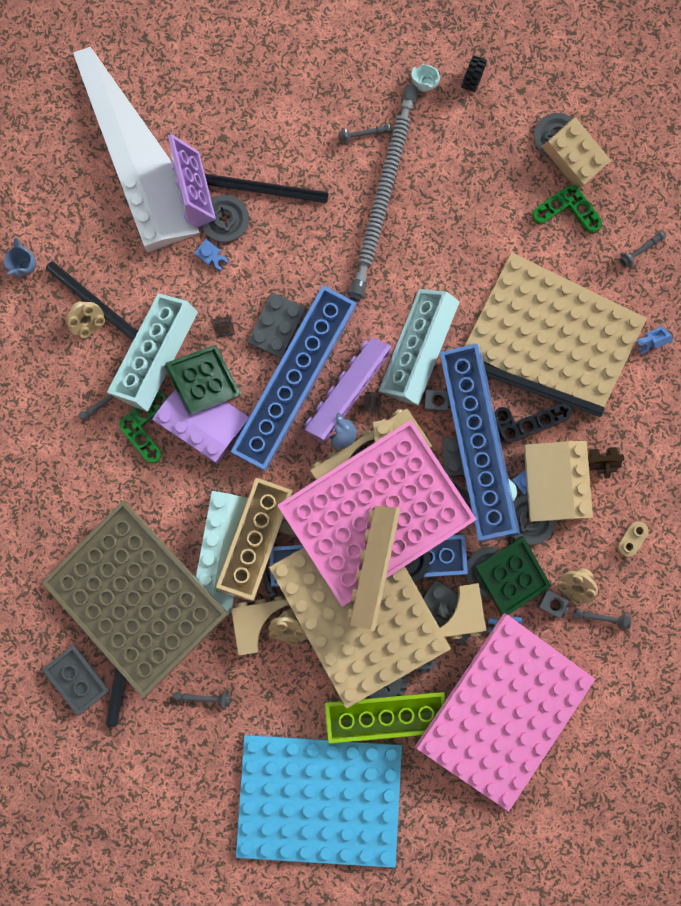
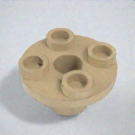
[66,301,105,338]
[558,568,598,605]
[269,609,307,646]

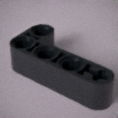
[494,403,572,444]

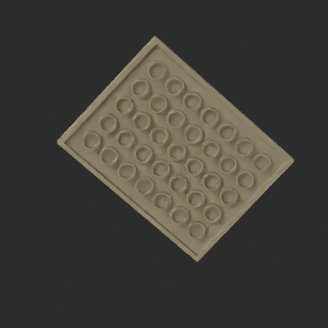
[42,501,229,698]

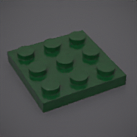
[164,345,241,416]
[473,536,552,616]

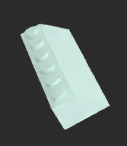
[378,289,460,405]
[107,293,198,412]
[196,491,248,614]

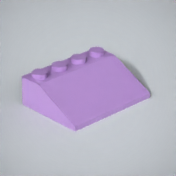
[168,134,216,228]
[152,390,249,465]

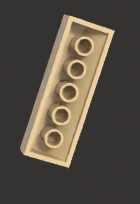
[216,478,293,601]
[347,505,400,631]

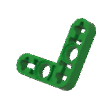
[532,185,602,233]
[120,392,167,463]

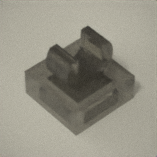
[213,314,235,338]
[358,392,381,414]

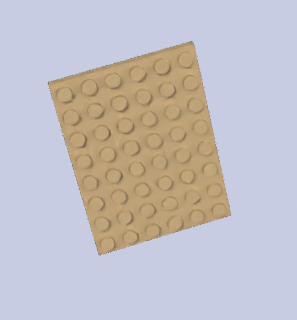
[465,252,647,419]
[269,548,451,708]

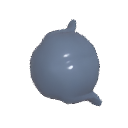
[4,238,36,278]
[329,412,357,450]

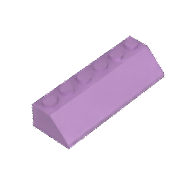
[304,338,391,445]

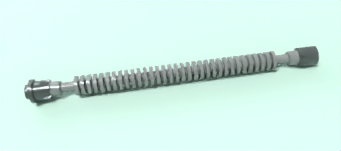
[347,85,419,301]

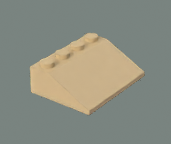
[524,441,593,522]

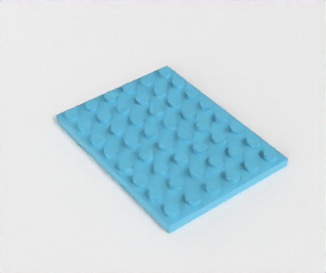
[236,735,402,868]

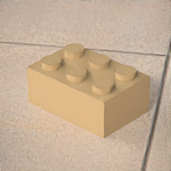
[541,117,611,188]

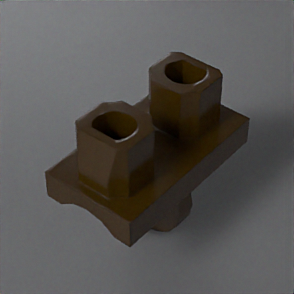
[588,447,624,479]

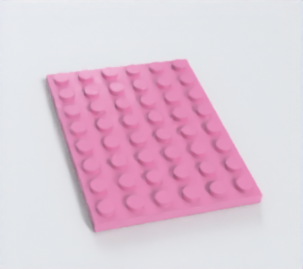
[277,420,477,607]
[415,613,595,811]

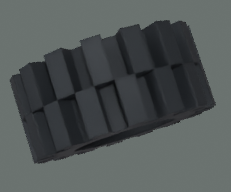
[461,55,487,93]

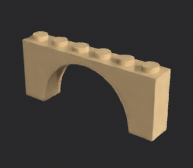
[310,408,432,480]
[439,583,486,640]
[231,596,289,655]

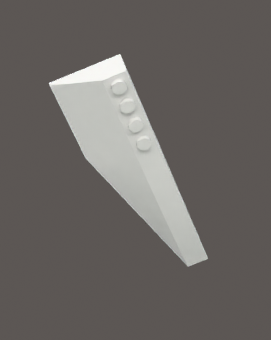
[73,47,200,253]

